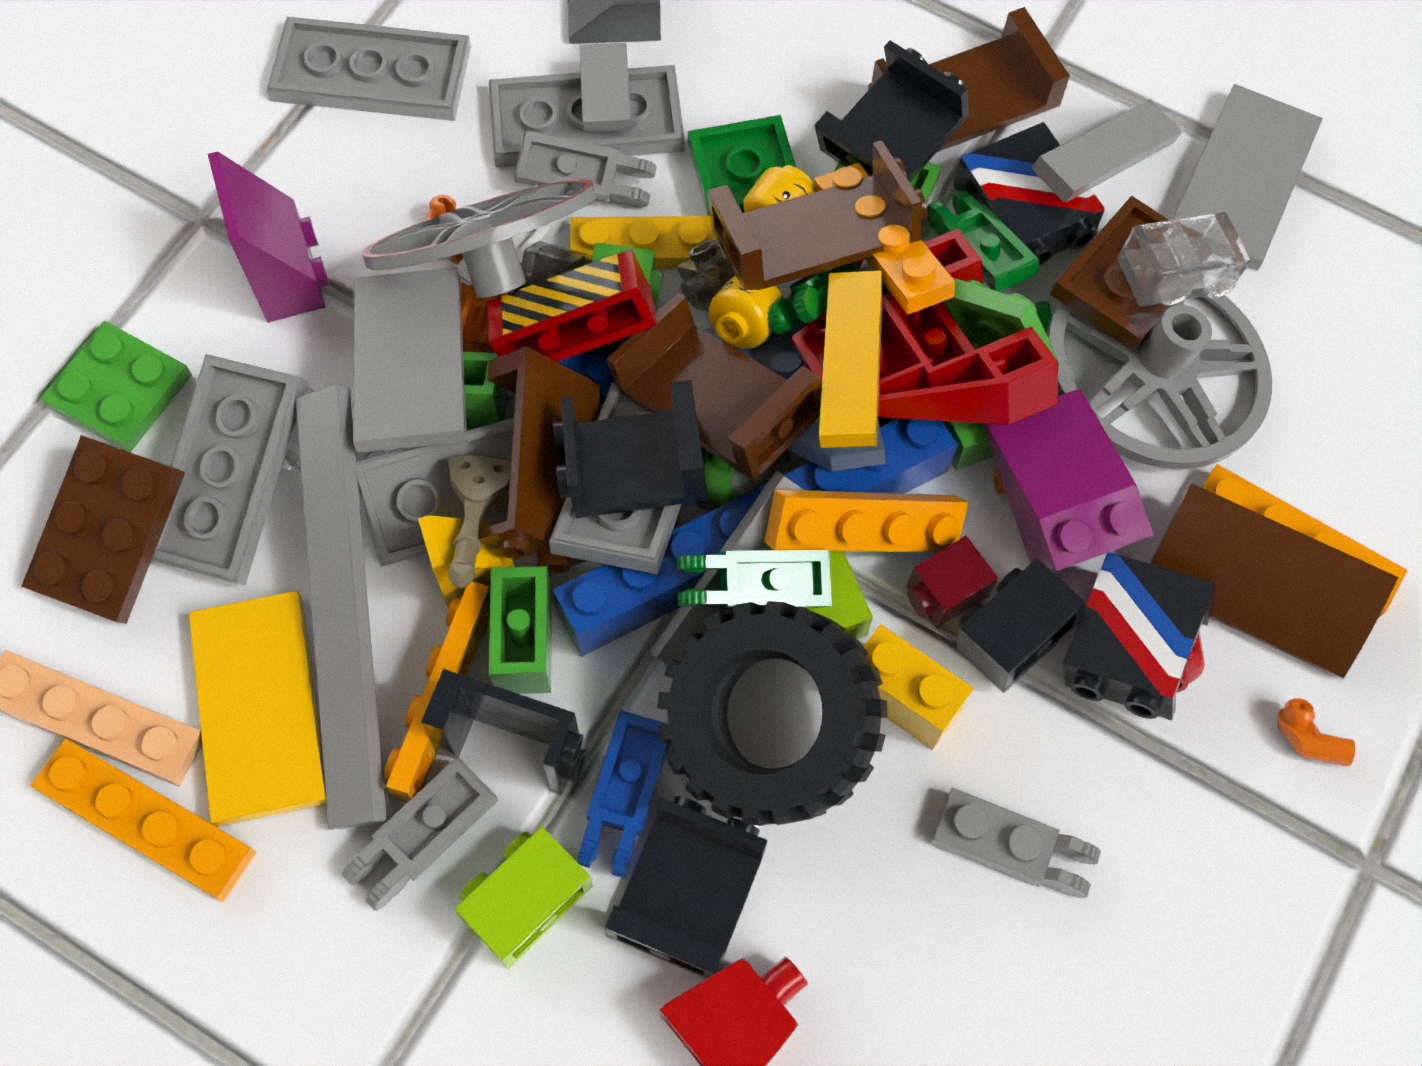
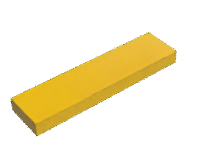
[819,270,883,448]

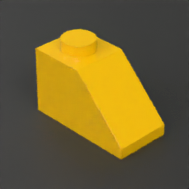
[418,515,514,607]

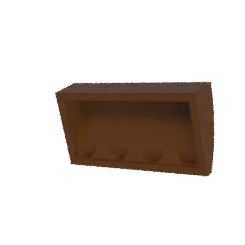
[1149,483,1399,679]

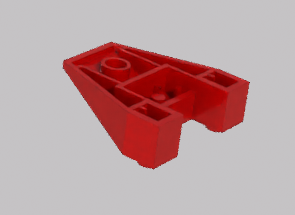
[792,228,1058,425]

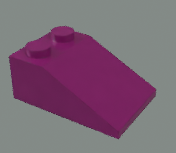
[207,151,330,323]
[982,389,1154,572]

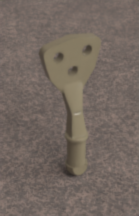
[448,455,511,588]

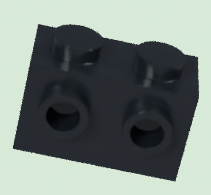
[956,559,1086,693]

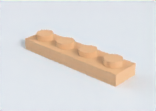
[0,649,203,787]

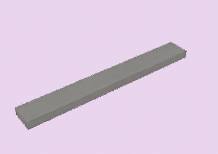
[296,384,387,830]

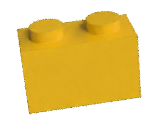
[863,624,974,750]

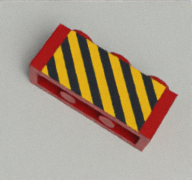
[487,249,657,362]

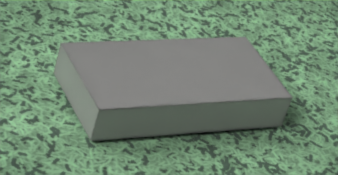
[579,43,631,132]

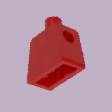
[659,956,808,1066]

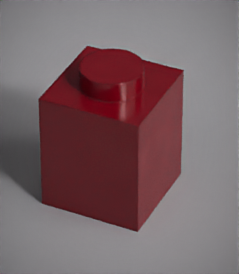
[906,535,998,629]

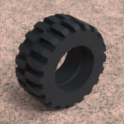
[657,600,888,826]

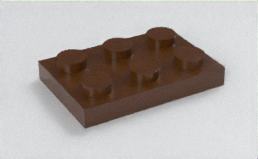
[1050,195,1215,351]
[21,435,186,624]

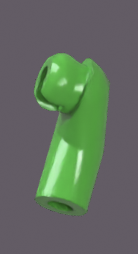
[703,451,740,508]

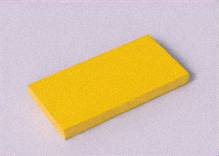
[189,590,327,827]

